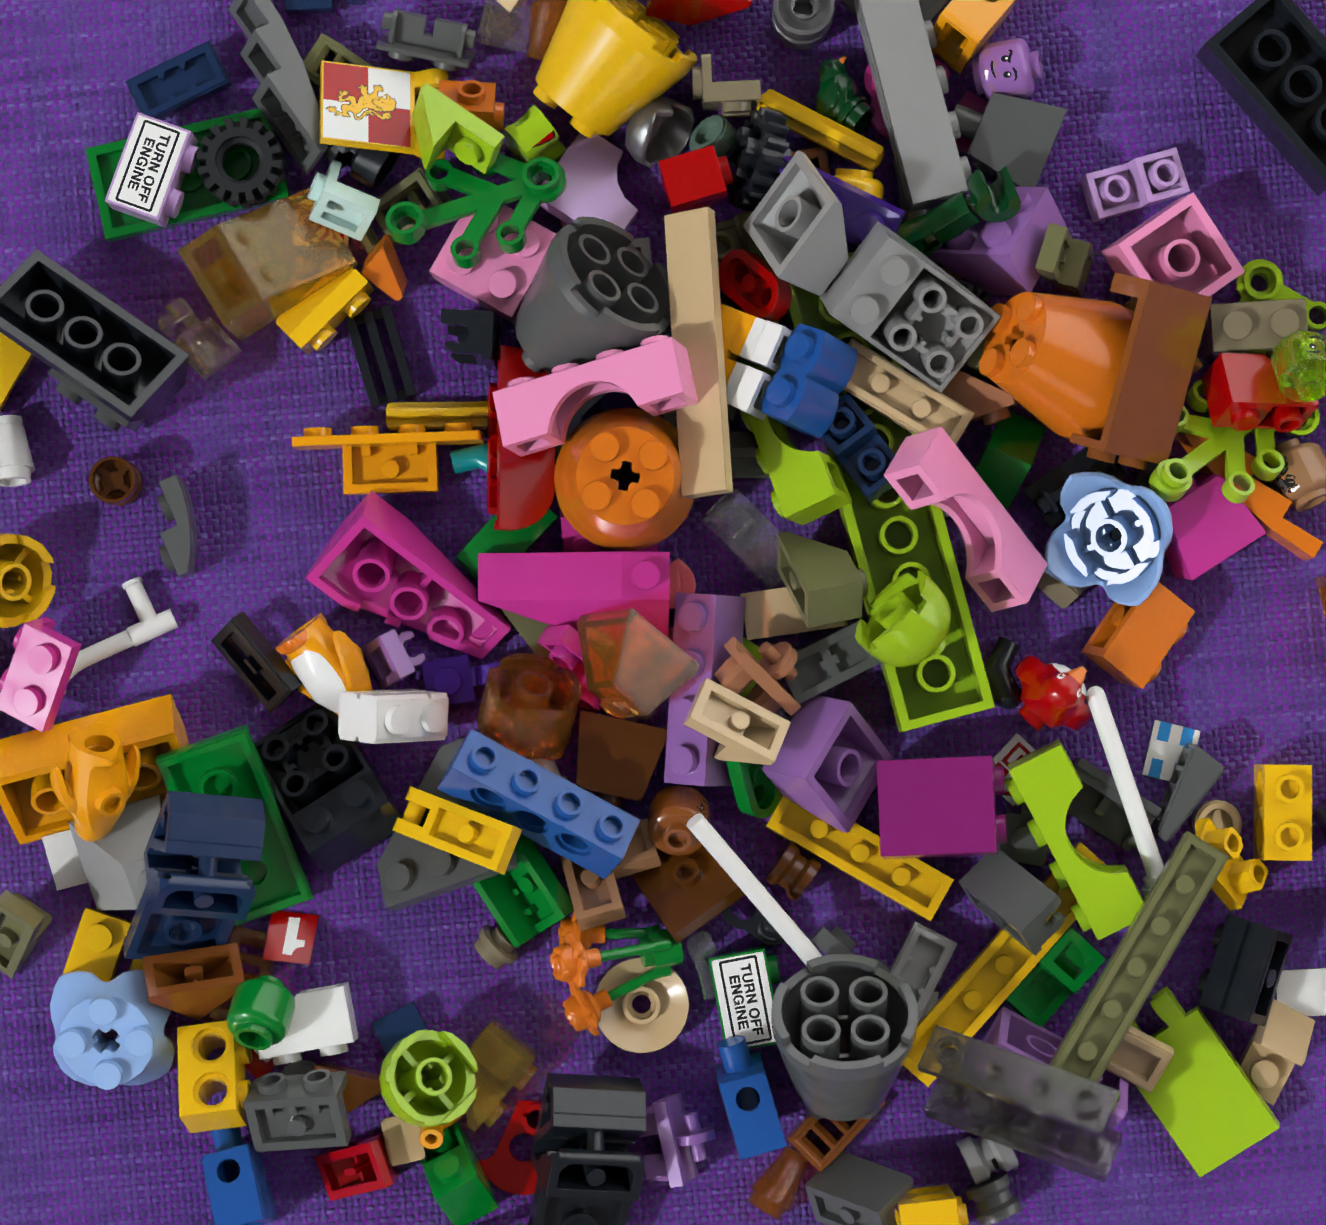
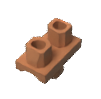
[714,636,802,716]

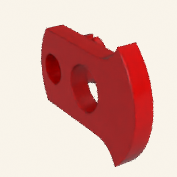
[479,1099,541,1195]

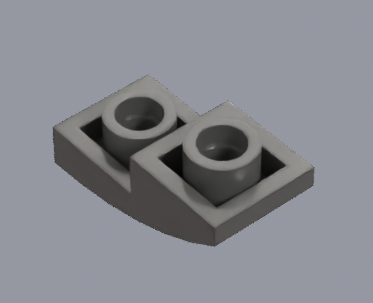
[157,475,198,578]

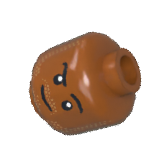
[647,785,710,856]

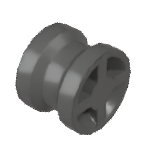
[964,1171,1022,1225]

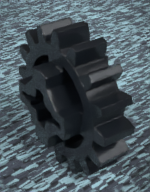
[726,107,791,212]

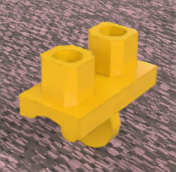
[1194,817,1268,911]

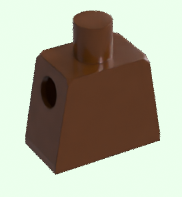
[576,710,667,809]

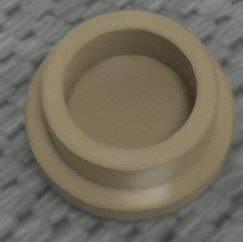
[474,925,518,969]

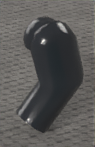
[984,637,1022,709]

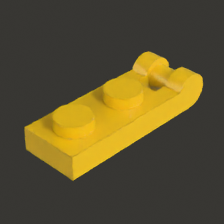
[392,786,522,875]

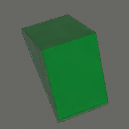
[974,410,1046,511]

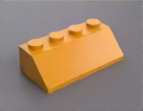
[0,694,189,845]

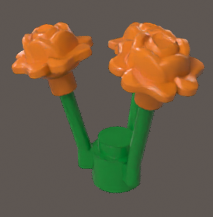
[550,911,683,1037]

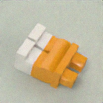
[721,304,792,421]

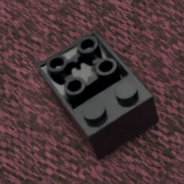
[254,703,403,874]

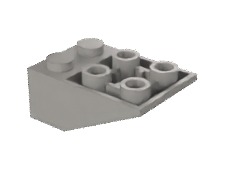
[820,221,1001,393]

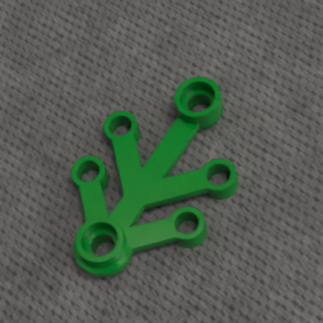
[385,153,567,269]

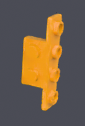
[292,422,484,495]

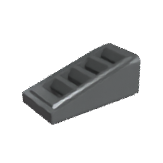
[1150,743,1225,842]

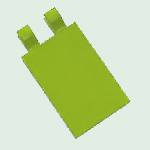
[1131,986,1280,1177]

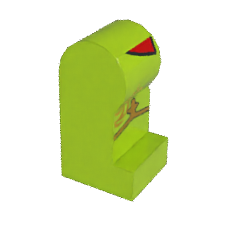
[503,105,566,164]

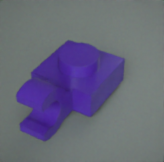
[421,654,507,705]

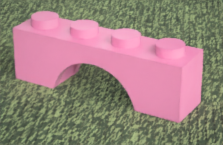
[492,335,699,457]
[884,426,1048,612]

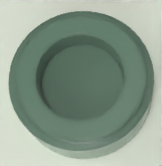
[689,115,736,158]

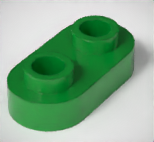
[726,761,781,818]

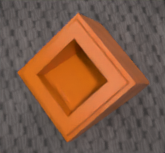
[361,234,408,301]

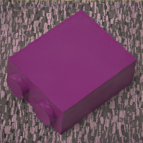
[877,755,1007,859]

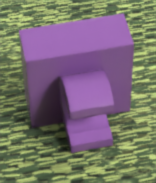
[362,629,426,689]

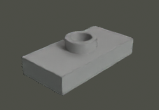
[889,921,958,1021]

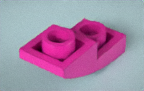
[537,625,624,713]

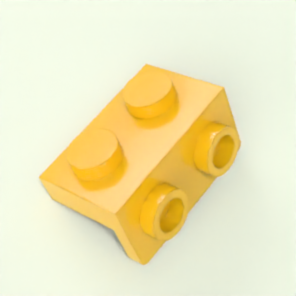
[276,258,374,355]

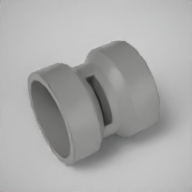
[956,1122,1019,1185]

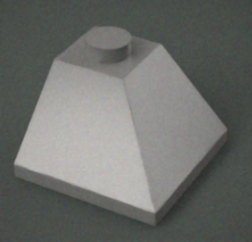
[743,150,849,297]
[68,794,163,911]

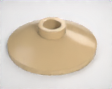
[596,958,689,1053]

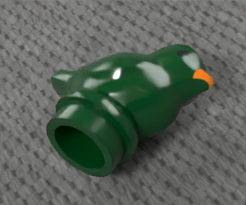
[804,56,875,141]

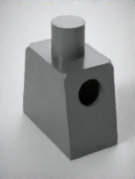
[954,93,1067,187]

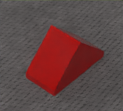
[314,1131,400,1201]

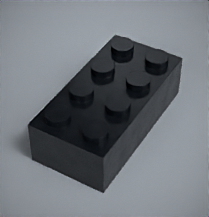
[1195,0,1326,196]

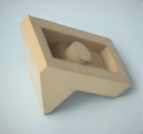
[684,678,791,765]
[1238,998,1315,1106]

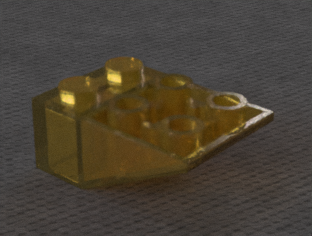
[178,188,358,341]

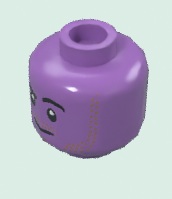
[972,38,1043,101]

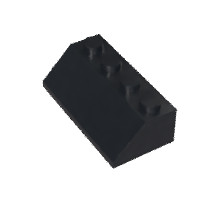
[0,249,190,422]

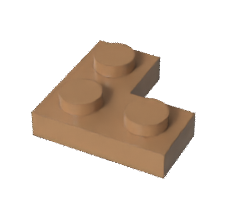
[560,818,662,931]

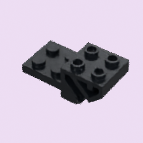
[528,1073,646,1225]

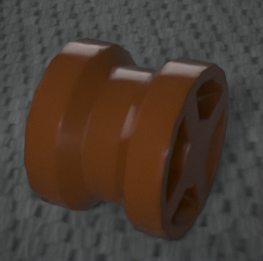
[764,842,822,902]

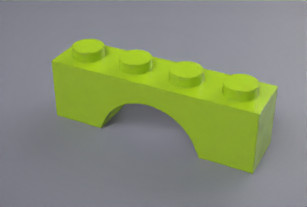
[737,344,853,526]
[1004,739,1144,941]

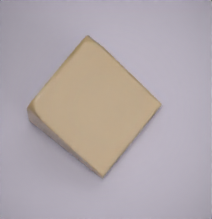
[381,1115,425,1166]

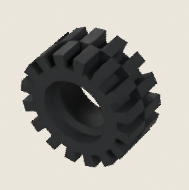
[196,117,287,208]

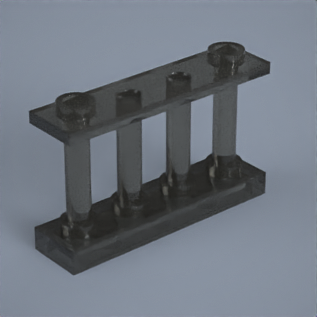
[918,1025,1122,1183]

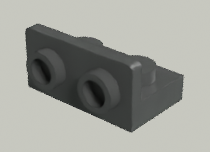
[243,1069,352,1152]

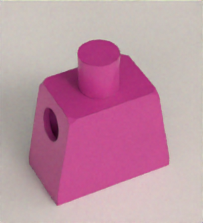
[1165,473,1266,580]

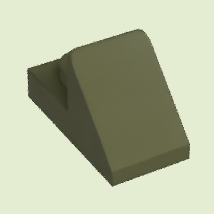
[0,890,52,979]

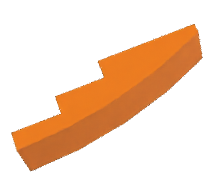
[1175,432,1323,561]

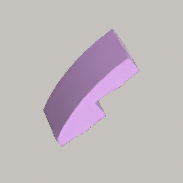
[1079,147,1190,223]

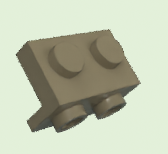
[692,54,761,118]

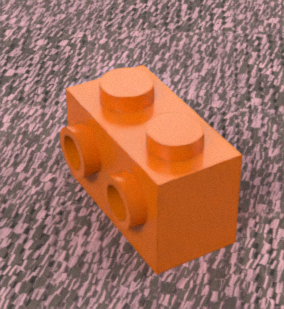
[1081,582,1195,689]

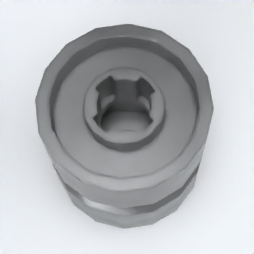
[772,0,834,50]

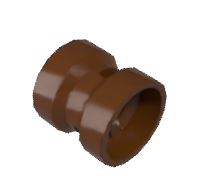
[89,456,144,507]

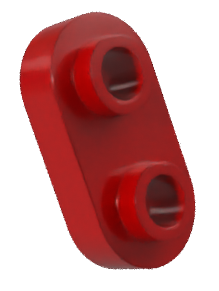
[719,249,792,322]

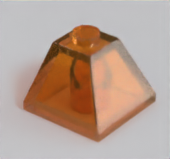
[577,608,701,719]

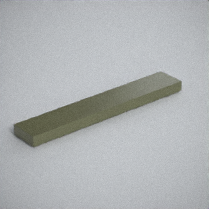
[1039,831,1229,1107]

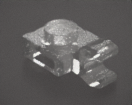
[156,297,242,380]

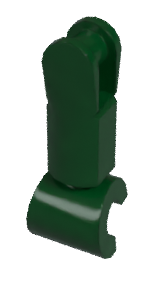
[896,166,1021,257]

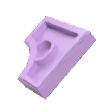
[539,133,638,231]

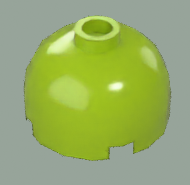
[855,570,951,667]
[379,1029,478,1128]

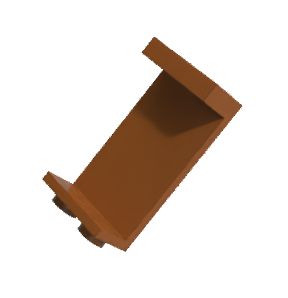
[1070,272,1212,470]

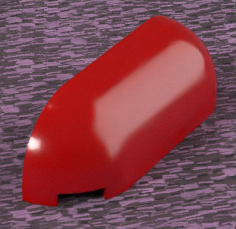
[487,345,555,531]

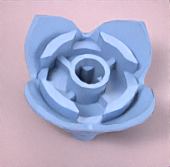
[1044,472,1173,606]
[50,969,175,1090]

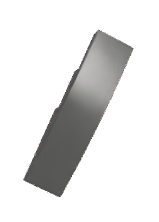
[228,0,328,174]

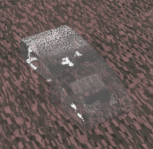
[700,486,782,589]

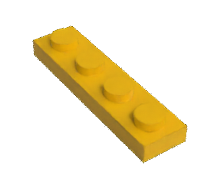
[765,796,954,921]

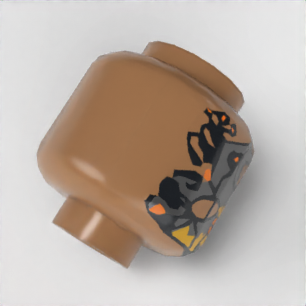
[1266,438,1326,512]

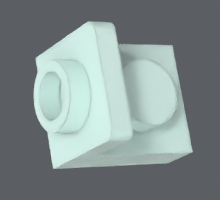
[307,159,380,241]

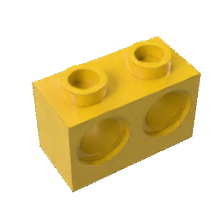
[1254,764,1312,861]
[177,1020,252,1133]
[894,1184,969,1225]

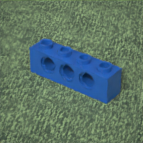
[437,729,640,879]

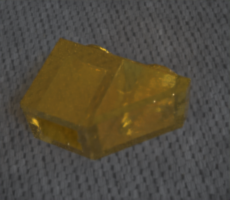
[466,1017,538,1132]

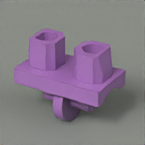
[640,1093,716,1188]

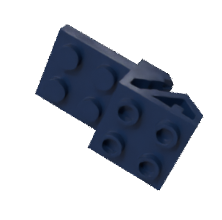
[123,791,266,960]

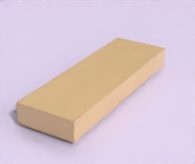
[842,339,975,445]

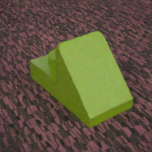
[412,82,505,174]

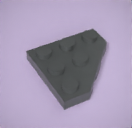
[377,731,518,911]

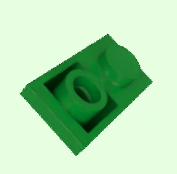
[420,1121,499,1225]

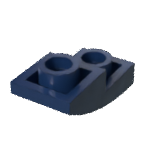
[821,392,895,503]

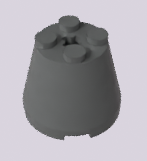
[513,216,671,374]
[771,954,918,1121]

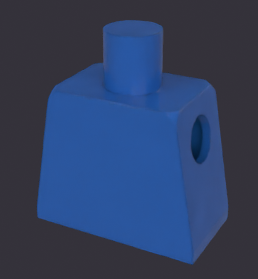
[714,1036,787,1160]
[202,1127,279,1225]

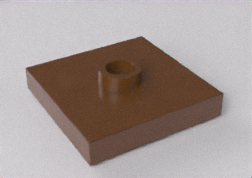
[631,826,745,943]

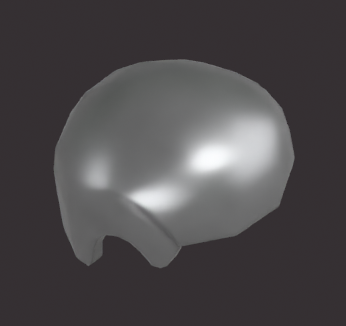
[625,97,694,168]

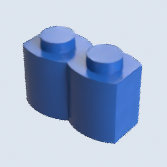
[762,323,857,439]

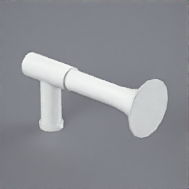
[65,577,178,694]

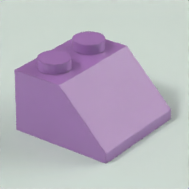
[762,695,893,833]

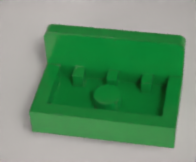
[473,834,574,948]

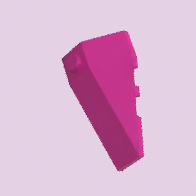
[305,490,512,659]
[478,551,670,649]

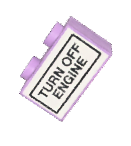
[105,112,201,228]

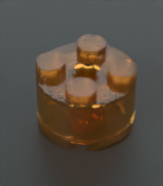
[477,653,581,760]

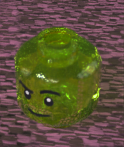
[1271,331,1326,402]

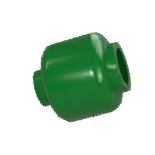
[227,975,295,1050]

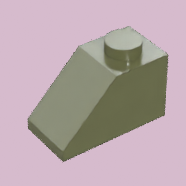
[777,531,868,629]

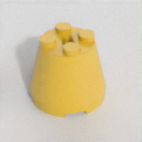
[533,0,698,139]

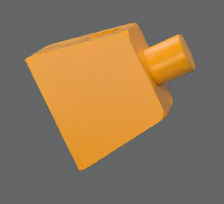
[931,0,1017,74]

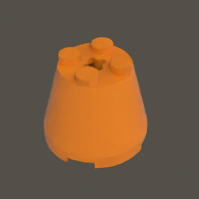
[979,292,1134,440]
[554,408,694,551]

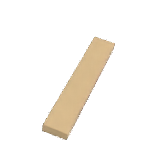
[664,207,733,499]

